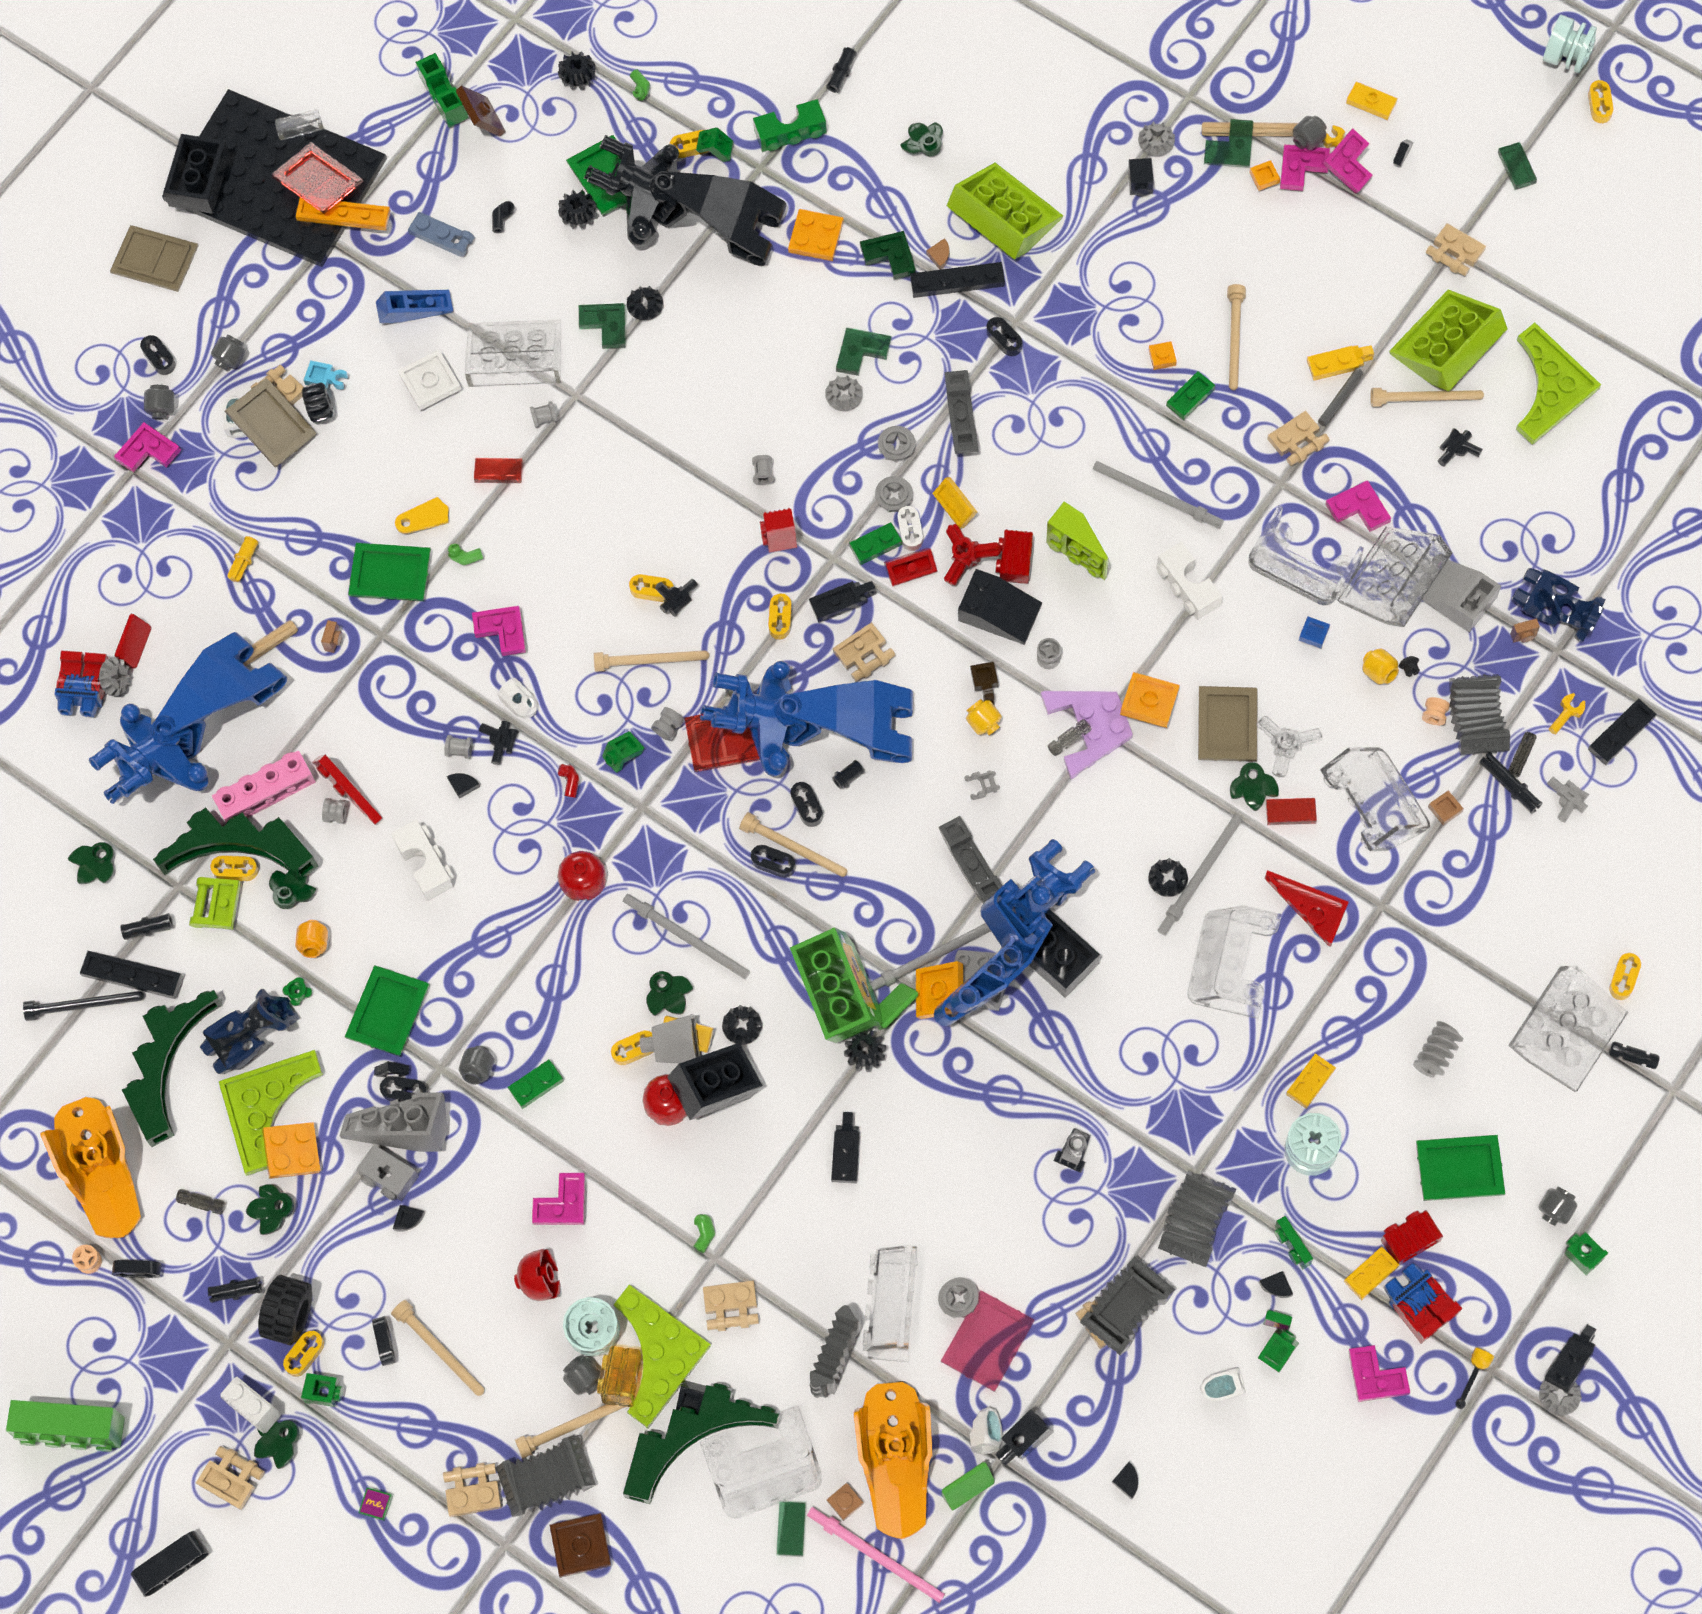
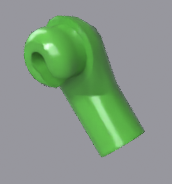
[630,69,650,100]
[448,544,484,565]
[693,1214,715,1253]

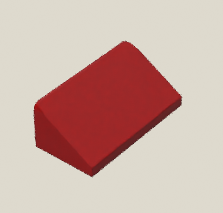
[884,548,938,586]
[114,613,152,669]

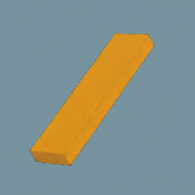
[296,197,391,231]

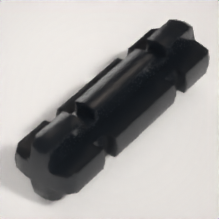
[1609,1041,1660,1069]

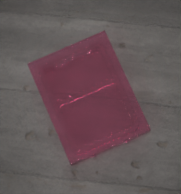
[941,1290,1035,1392]

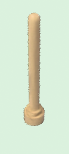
[1227,284,1246,390]
[1370,388,1484,407]
[594,650,710,672]
[739,812,847,877]
[391,1300,484,1396]
[515,1395,634,1459]

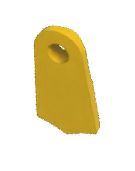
[395,497,449,534]

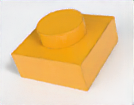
[1249,160,1280,191]
[1148,341,1177,370]

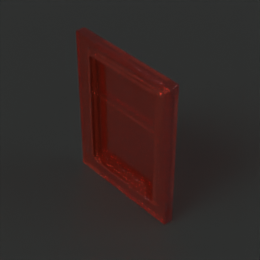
[272,142,363,214]
[684,714,760,772]

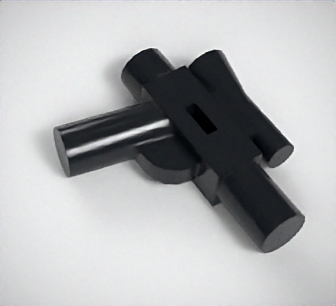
[1438,428,1483,467]
[655,579,698,617]
[479,721,519,765]

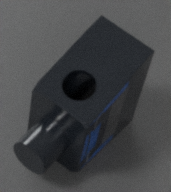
[995,1409,1053,1466]

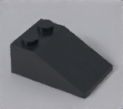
[958,569,1042,645]

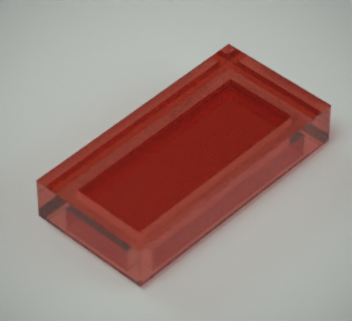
[474,458,523,483]
[1265,798,1317,825]

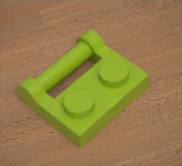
[189,877,241,930]

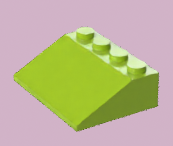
[946,162,1063,260]
[1389,289,1508,391]

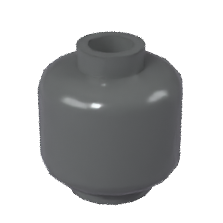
[1293,116,1327,150]
[211,334,246,371]
[144,384,174,420]
[458,1046,495,1085]
[1539,1186,1578,1226]
[562,1356,601,1395]

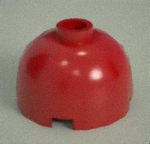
[557,851,607,901]
[642,1074,687,1126]
[514,1248,561,1301]

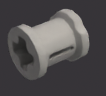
[529,401,558,427]
[752,455,774,485]
[444,735,473,759]

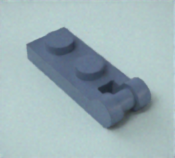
[408,212,475,257]

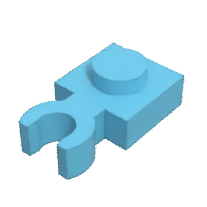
[303,360,348,390]

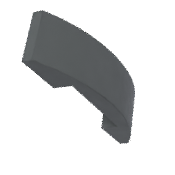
[944,370,979,454]
[938,816,1002,904]

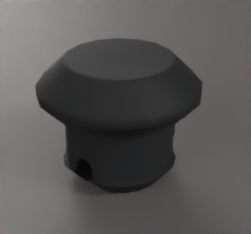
[1399,656,1420,677]

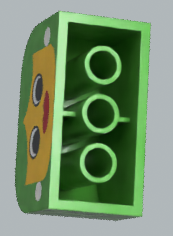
[790,927,882,1043]

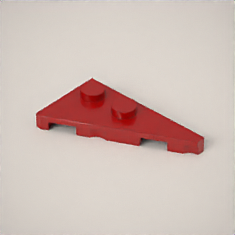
[312,754,382,825]
[1264,870,1349,947]

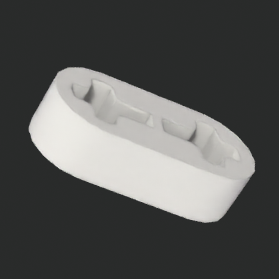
[898,506,923,551]

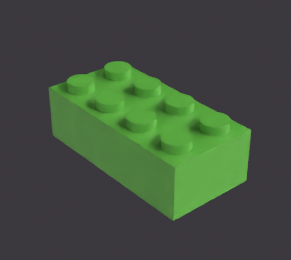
[6,1400,125,1452]

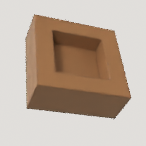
[1510,618,1540,643]
[321,620,342,653]
[1428,790,1464,826]
[826,1483,864,1521]

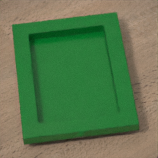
[566,135,626,216]
[348,543,431,601]
[344,965,430,1057]
[1416,1135,1506,1201]

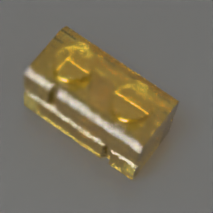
[597,1346,642,1407]

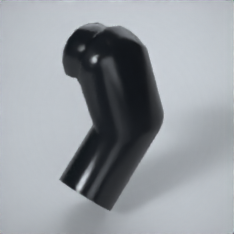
[492,201,515,233]

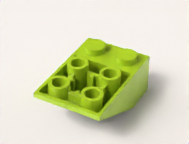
[1046,502,1108,580]

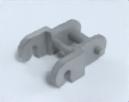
[964,770,1000,800]

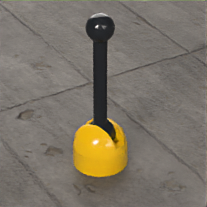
[1455,1348,1494,1409]

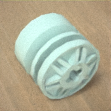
[1543,14,1597,73]
[1285,1113,1341,1176]
[563,1297,620,1357]

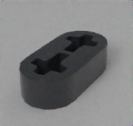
[986,317,1022,356]
[140,335,176,375]
[790,782,823,827]
[750,845,796,878]
[380,1076,428,1102]
[112,1260,161,1278]
[372,1316,396,1366]

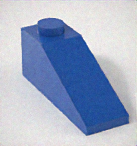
[376,290,453,323]

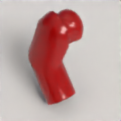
[558,764,579,798]

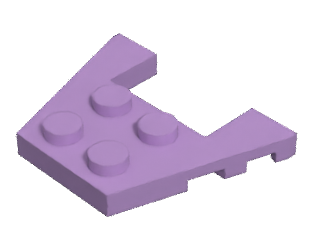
[1041,691,1133,779]

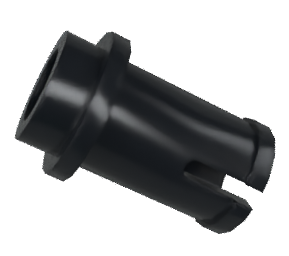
[832,760,864,789]

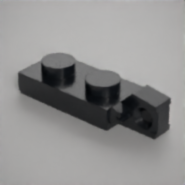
[809,581,877,622]
[831,1112,860,1184]
[1545,1324,1597,1393]

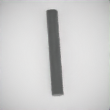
[1318,368,1364,426]

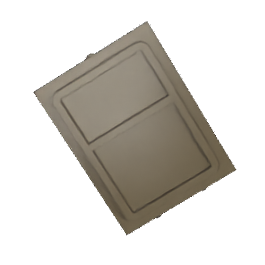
[110,225,199,292]
[224,378,317,468]
[1198,686,1257,762]

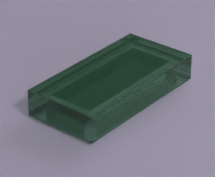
[1497,142,1537,190]
[776,1502,806,1557]

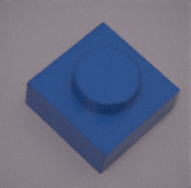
[1298,616,1330,648]

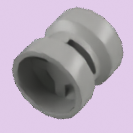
[1037,638,1061,669]
[651,707,684,741]

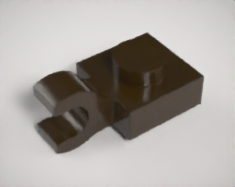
[970,661,998,705]

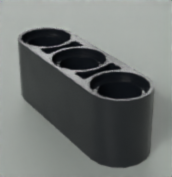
[131,1531,209,1597]

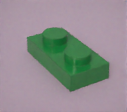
[1166,371,1215,420]
[849,522,902,566]
[507,1059,564,1109]
[1274,1216,1313,1270]

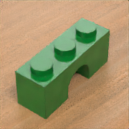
[415,53,469,128]
[753,99,827,152]

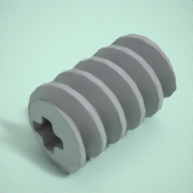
[1413,1021,1464,1077]

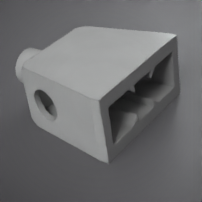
[640,1014,700,1063]

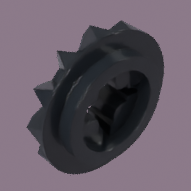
[627,285,663,320]
[1148,858,1188,897]
[722,1005,762,1045]

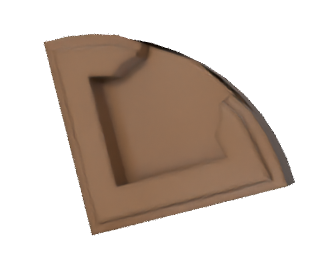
[926,238,949,270]

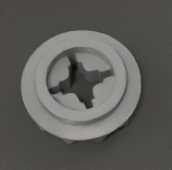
[1138,121,1175,156]
[825,375,863,411]
[878,426,915,462]
[875,476,913,512]
[99,658,131,696]
[938,1278,979,1319]
[1539,1380,1582,1416]

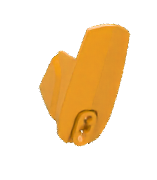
[40,1097,141,1238]
[854,1382,932,1539]

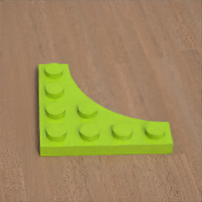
[1516,322,1601,445]
[218,1050,323,1176]
[613,1285,711,1429]

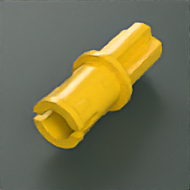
[227,536,259,582]

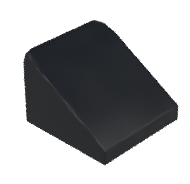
[676,1381,706,1415]

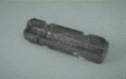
[1047,719,1092,756]
[1508,732,1537,777]
[176,1189,226,1215]

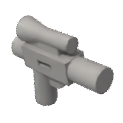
[1547,776,1590,822]

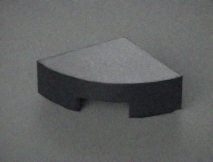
[1393,139,1414,166]
[446,773,480,799]
[374,1061,409,1078]
[393,1205,425,1232]
[1258,1271,1293,1298]
[1112,1462,1138,1500]

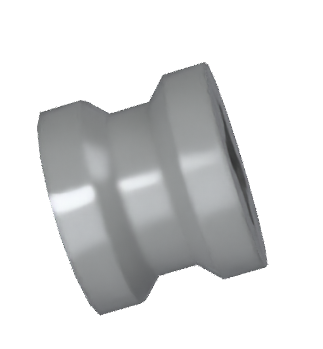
[322,798,347,824]

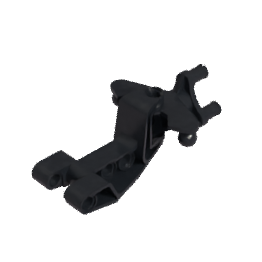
[584,135,787,266]

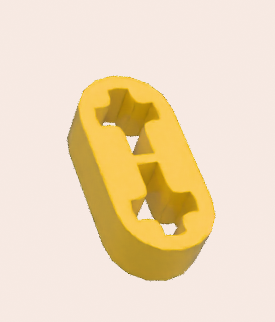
[1588,80,1613,124]
[670,130,709,158]
[629,574,674,602]
[768,593,792,640]
[210,856,259,881]
[1609,953,1641,1000]
[611,1030,653,1066]
[283,1331,324,1377]

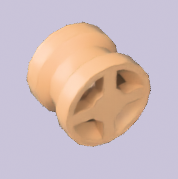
[1422,697,1450,726]
[72,1245,102,1274]

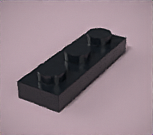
[1588,698,1657,765]

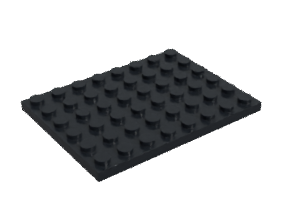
[162,89,387,267]

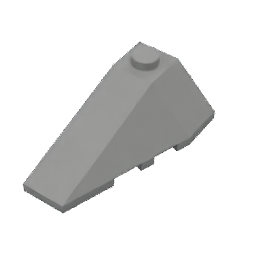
[339,1092,447,1152]

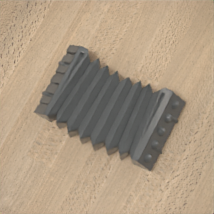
[1449,674,1510,755]
[1158,1170,1236,1267]
[1080,1257,1176,1356]
[809,1305,861,1398]
[496,1436,596,1517]

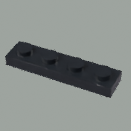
[910,262,1005,298]
[80,950,183,999]

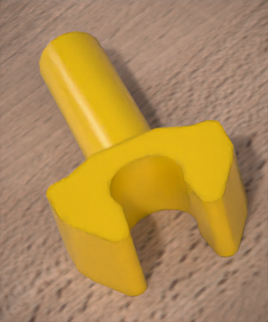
[1323,125,1358,160]
[1549,693,1585,735]

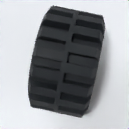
[258,1275,312,1346]

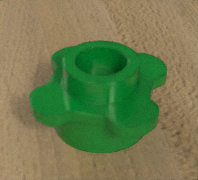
[282,977,312,1006]

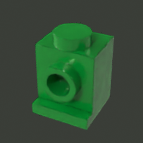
[1564,1232,1609,1276]
[301,1373,343,1407]

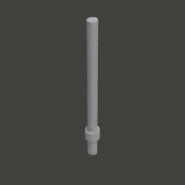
[1093,461,1224,528]
[1157,813,1243,936]
[623,894,750,979]
[870,923,991,991]

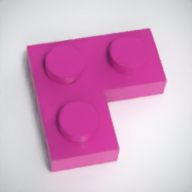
[1322,128,1373,194]
[1280,144,1330,191]
[114,422,181,473]
[1325,480,1391,532]
[472,606,526,656]
[532,1173,585,1225]
[1348,1345,1410,1402]

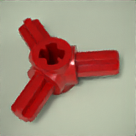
[944,524,1001,586]

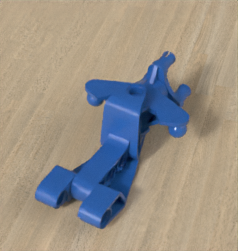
[89,632,288,804]
[700,661,913,776]
[934,839,1095,1026]

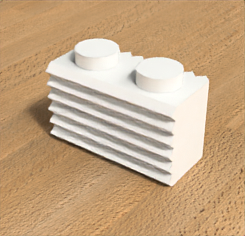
[221,1377,281,1433]

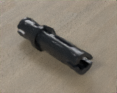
[1479,752,1543,814]

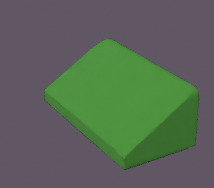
[875,983,919,1030]
[941,1462,995,1510]

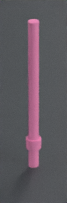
[807,1507,945,1603]

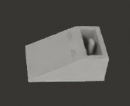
[1410,556,1501,632]

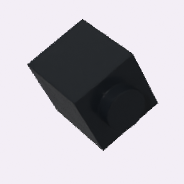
[1128,158,1154,196]

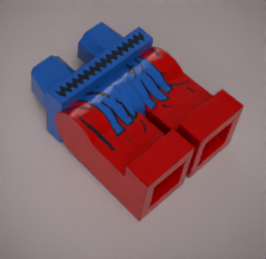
[54,650,109,717]
[1384,1263,1463,1344]

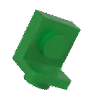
[696,127,733,162]
[602,731,644,773]
[1258,1329,1299,1373]

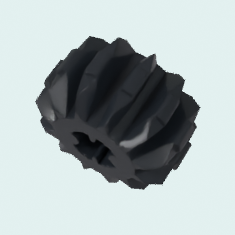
[558,51,596,90]
[558,190,597,229]
[302,382,333,423]
[844,1030,886,1072]

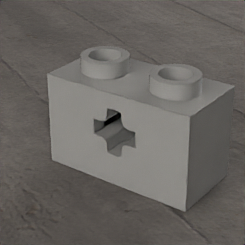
[356,1144,419,1202]

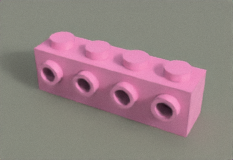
[212,750,316,824]

